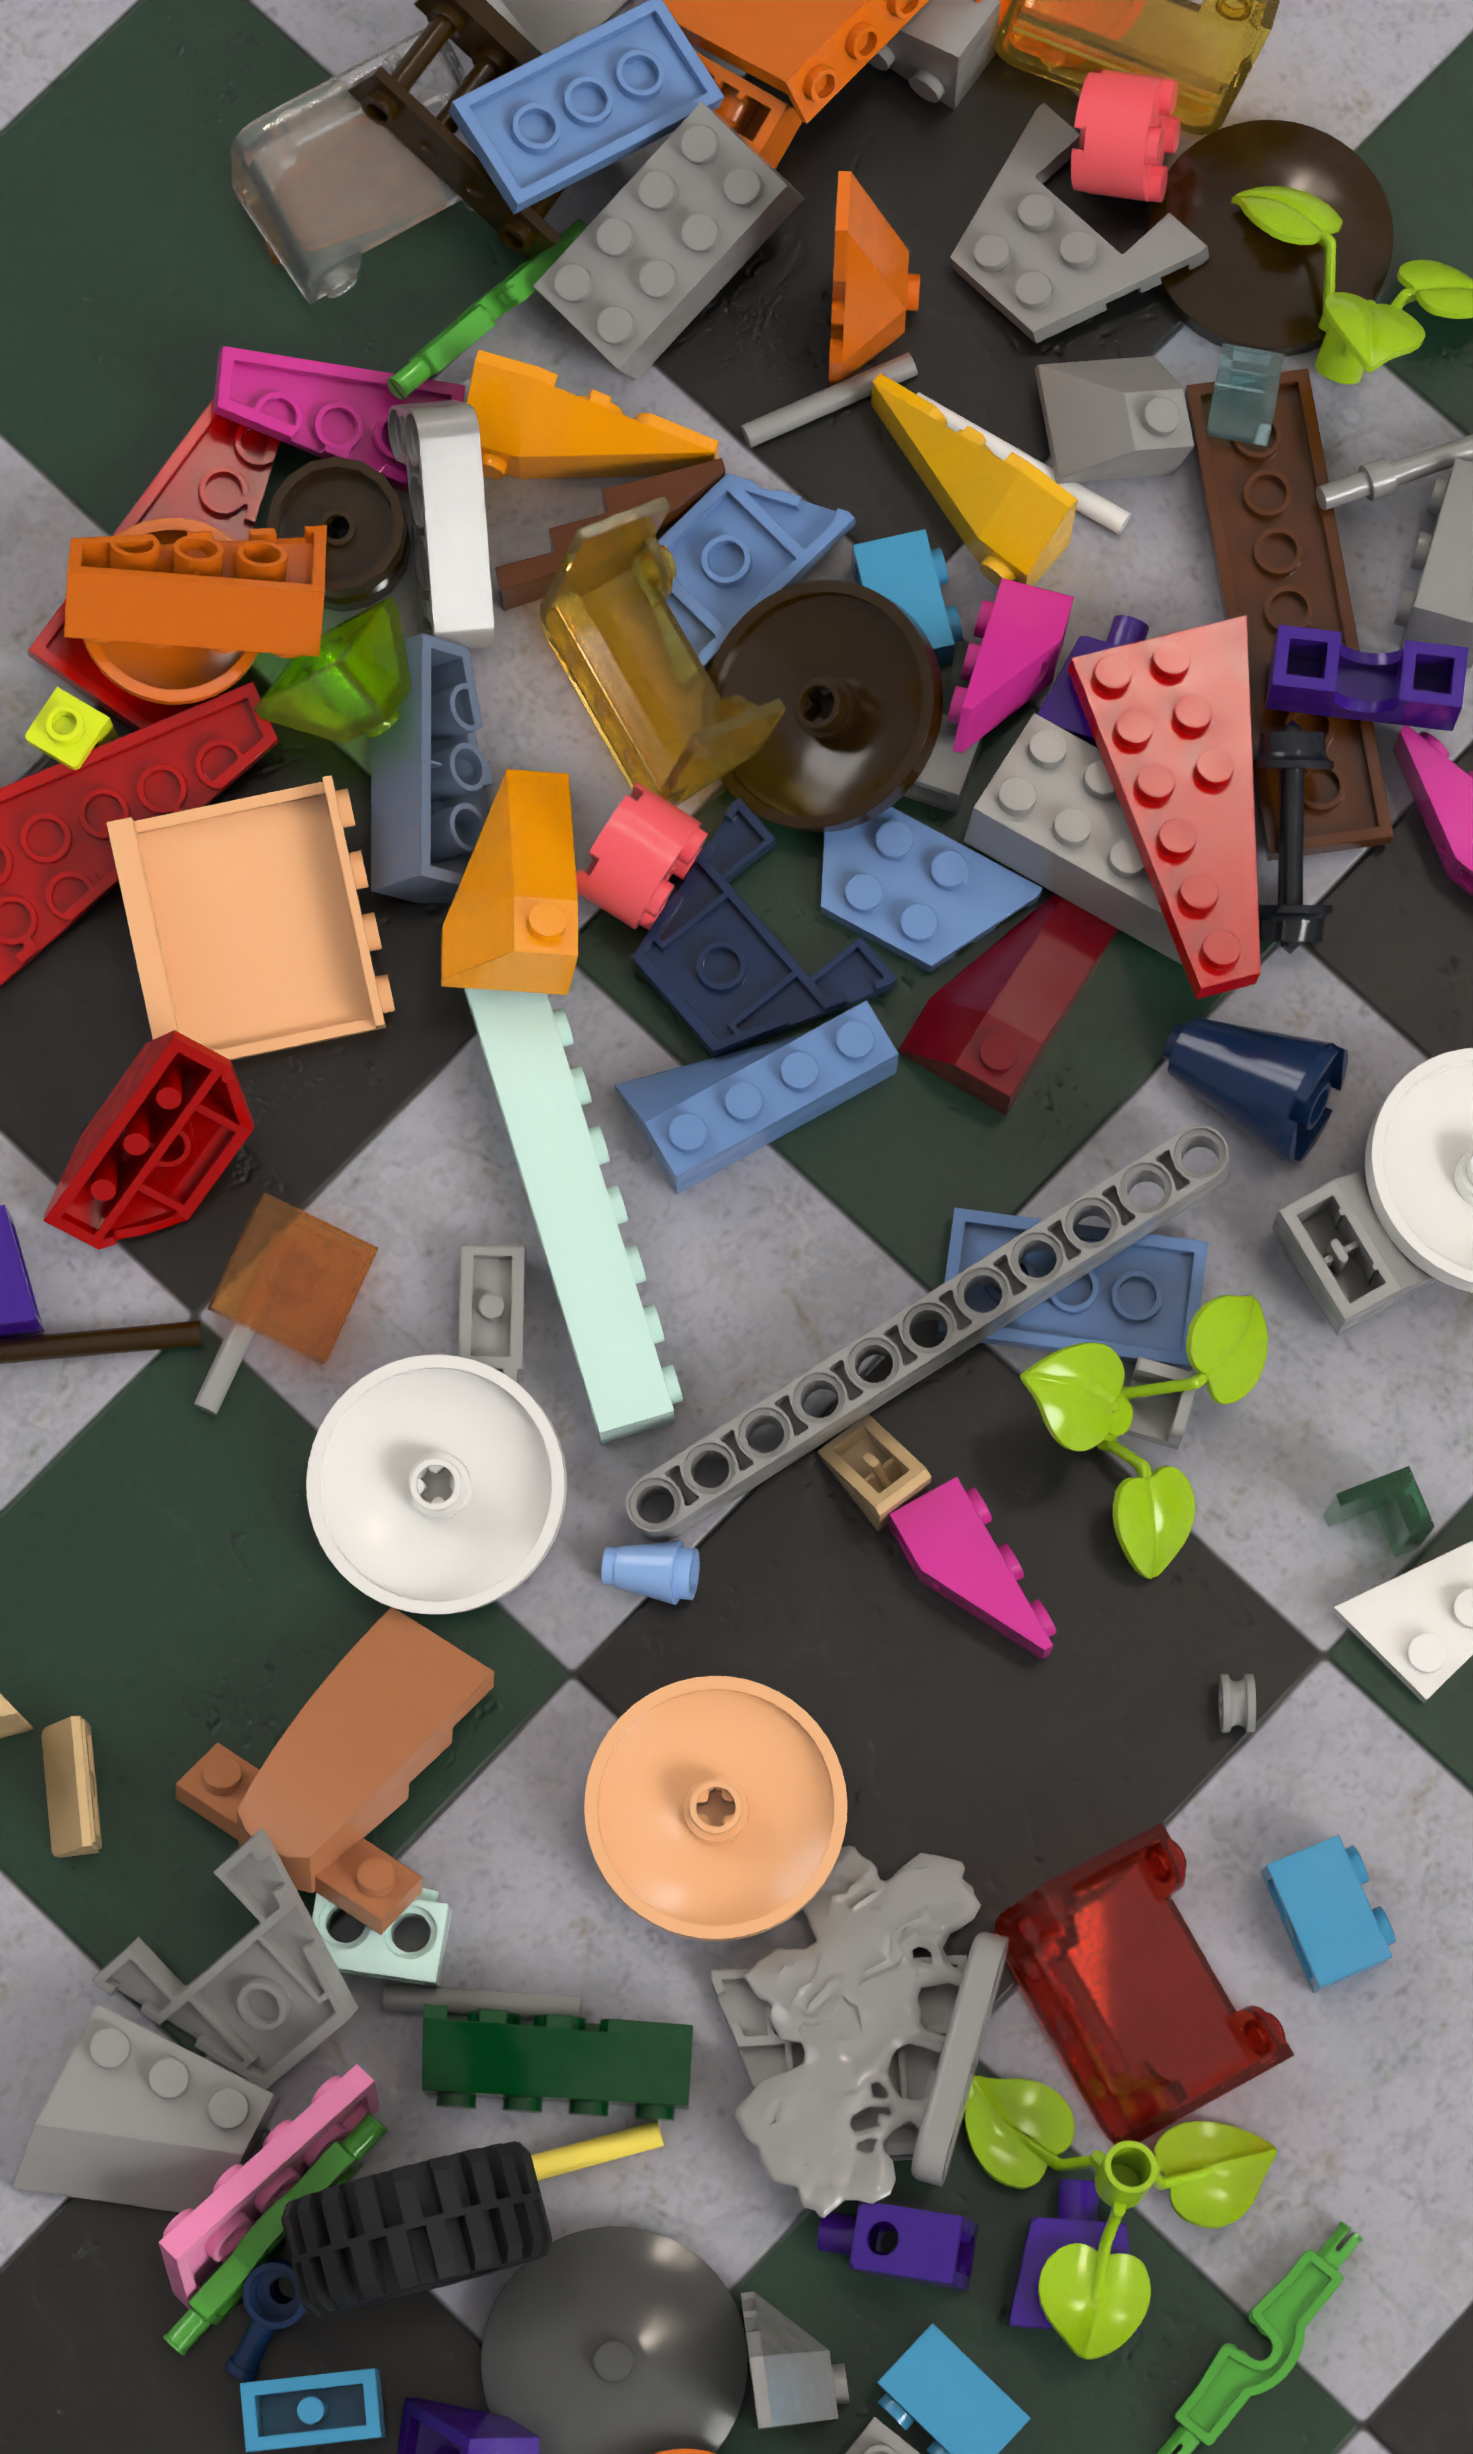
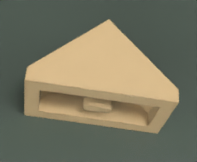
[817,1414,932,1531]

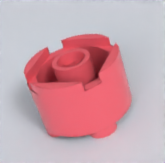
[1071,69,1181,203]
[576,782,708,931]

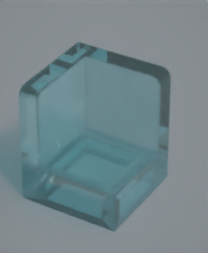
[1206,343,1284,446]

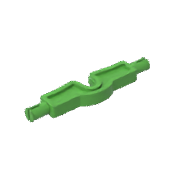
[387,219,588,400]
[163,2112,389,2356]
[1156,2221,1363,2454]

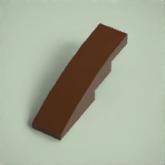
[495,458,725,611]

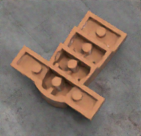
[176,1607,495,1935]

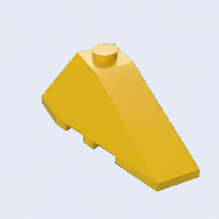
[871,373,1078,587]

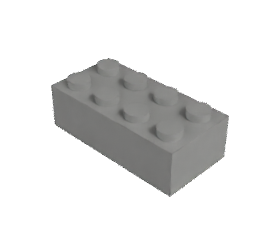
[533,102,805,380]
[963,713,1182,965]

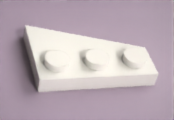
[1332,1541,1473,1703]

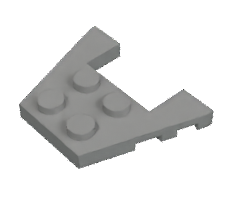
[950,102,1210,344]
[92,1828,358,2090]
[711,1955,967,2161]

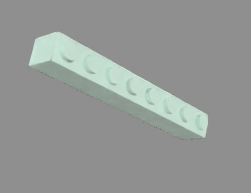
[464,988,683,1445]

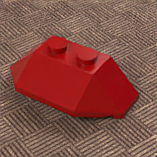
[43,1030,254,1250]

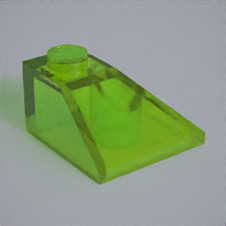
[254,597,412,744]

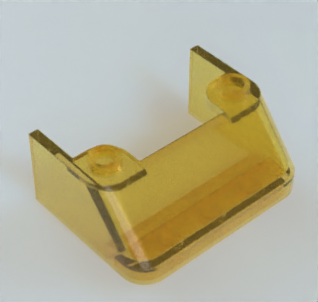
[994,0,1280,135]
[540,496,786,806]

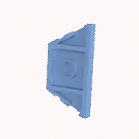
[639,473,856,690]
[821,807,1043,973]

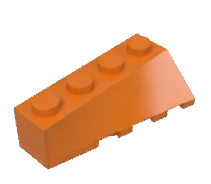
[64,525,327,658]

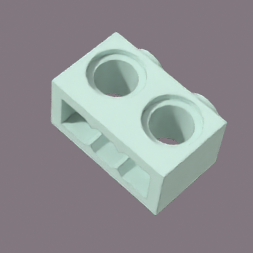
[312,1888,452,1987]

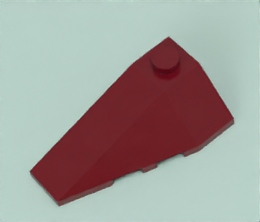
[898,893,1119,1116]

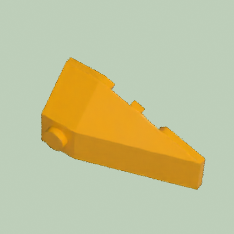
[467,350,719,479]
[441,769,578,995]

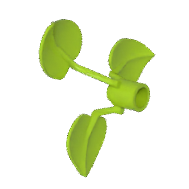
[1230,186,1473,384]
[1020,1294,1268,1579]
[964,2076,1277,2360]

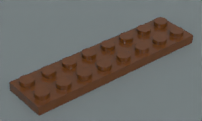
[1184,368,1394,861]

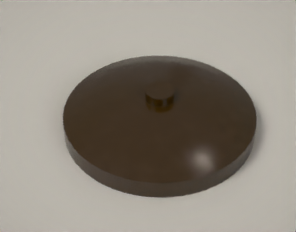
[1148,120,1394,357]
[703,580,943,833]

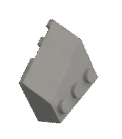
[12,2004,281,2213]

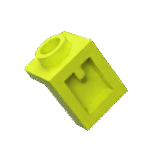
[25,687,118,770]

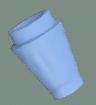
[601,1541,700,1605]

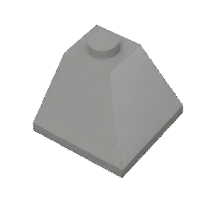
[1035,356,1194,484]

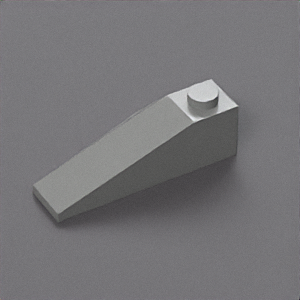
[741,2291,850,2430]

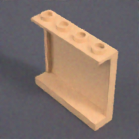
[106,775,395,1061]

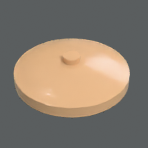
[584,1676,848,1941]

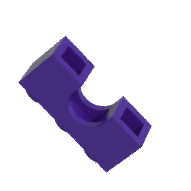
[1265,625,1468,731]

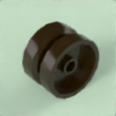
[267,456,412,612]

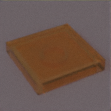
[207,1192,379,1364]

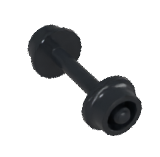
[1252,720,1334,954]

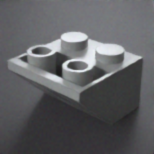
[1272,1170,1437,1336]

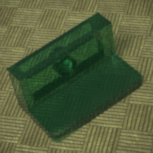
[1324,1466,1435,1557]

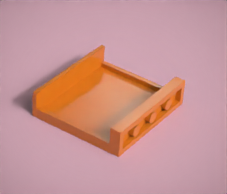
[663,0,929,124]

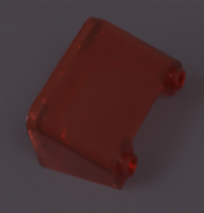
[995,1823,1294,2145]

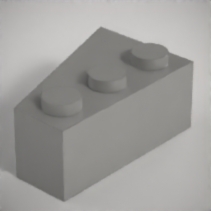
[868,0,1001,110]
[1394,458,1473,668]

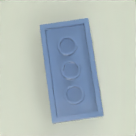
[448,0,724,214]
[937,1207,1208,1371]

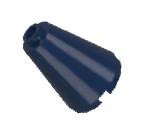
[1163,1017,1348,1164]

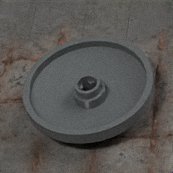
[481,2226,748,2454]

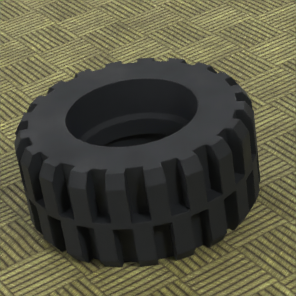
[281,2141,552,2318]

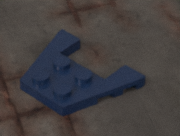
[632,797,898,1058]

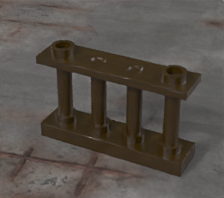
[348,0,567,260]

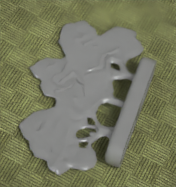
[734,1845,1009,2218]

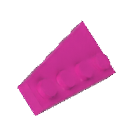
[213,346,465,494]

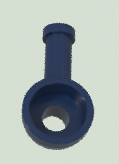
[225,2259,307,2382]

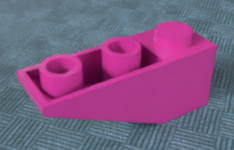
[947,578,1074,753]
[1393,725,1473,896]
[887,1477,1057,1660]

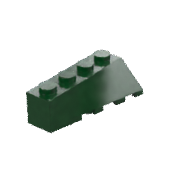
[422,2004,693,2121]

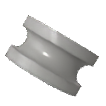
[1218,1674,1256,1733]

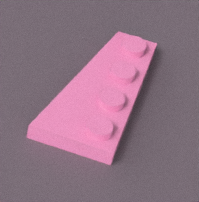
[158,2064,380,2309]

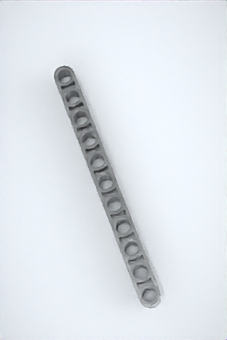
[626,1125,1229,1542]

